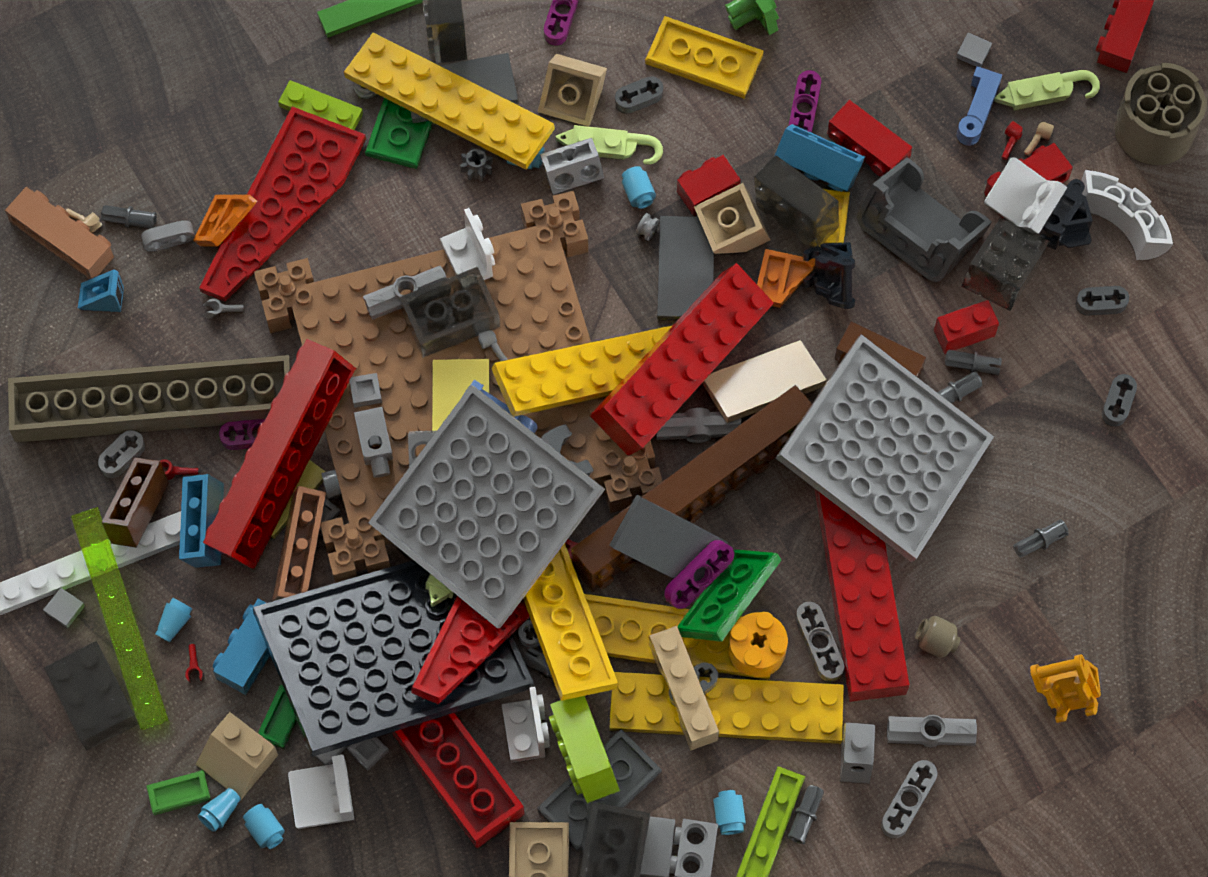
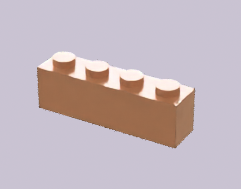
[5,187,114,279]
[272,486,326,601]

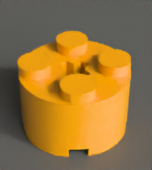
[728,612,788,678]

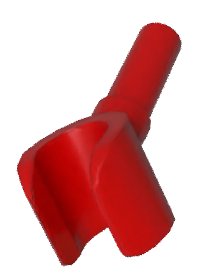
[1001,121,1023,160]
[160,459,199,480]
[185,644,204,683]

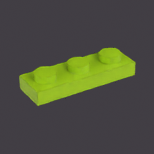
[278,80,363,130]

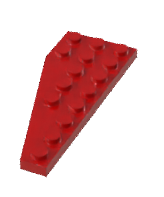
[199,106,366,302]
[411,539,578,704]

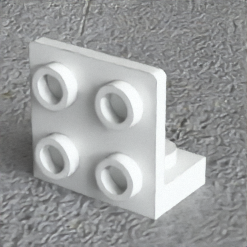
[984,157,1067,234]
[440,208,495,289]
[502,687,550,763]
[288,755,354,829]

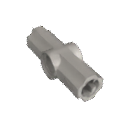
[363,265,450,320]
[656,408,741,443]
[887,715,977,748]

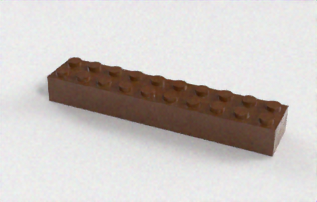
[571,385,812,592]

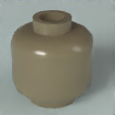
[915,616,960,658]

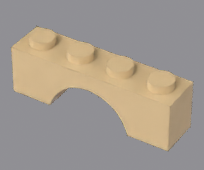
[649,626,719,751]

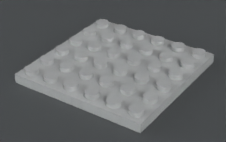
[776,334,994,563]
[368,385,605,628]

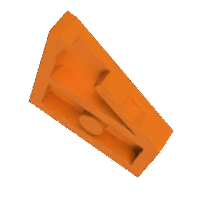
[193,195,257,247]
[757,249,816,308]

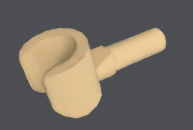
[1024,122,1054,156]
[66,208,102,233]

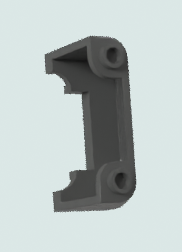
[857,157,992,282]

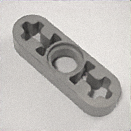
[796,602,844,682]
[881,760,937,838]

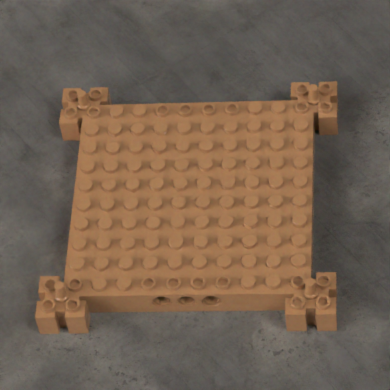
[254,191,663,583]

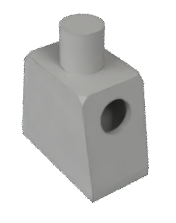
[354,407,393,478]
[840,723,875,784]

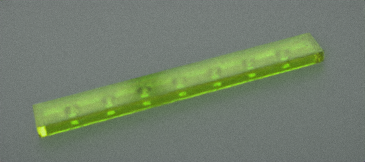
[71,507,169,730]

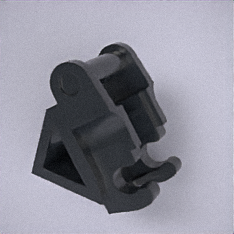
[1038,179,1093,250]
[803,242,855,309]

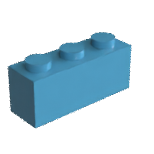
[774,124,865,192]
[179,474,224,568]
[213,599,270,695]

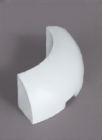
[1081,170,1173,260]

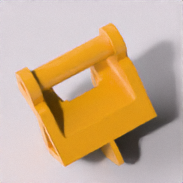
[1030,654,1101,723]

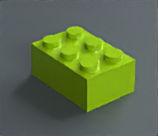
[549,696,620,803]

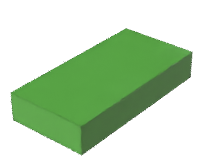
[146,770,211,815]

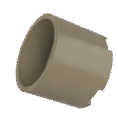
[1114,63,1207,165]

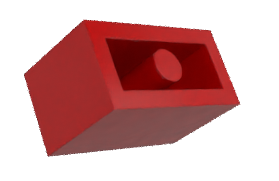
[677,154,741,217]
[934,300,999,354]

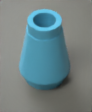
[155,598,192,642]
[198,788,241,832]

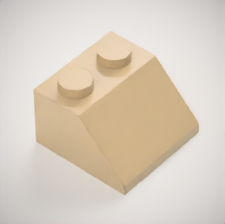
[538,54,607,127]
[694,183,770,254]
[196,712,278,800]

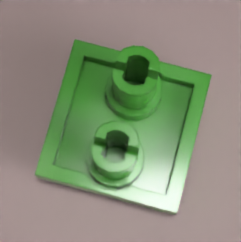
[725,0,779,35]

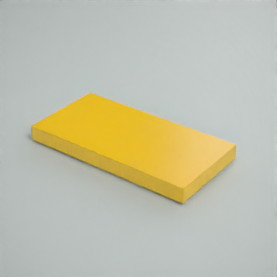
[645,16,764,99]

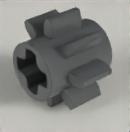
[460,147,493,181]

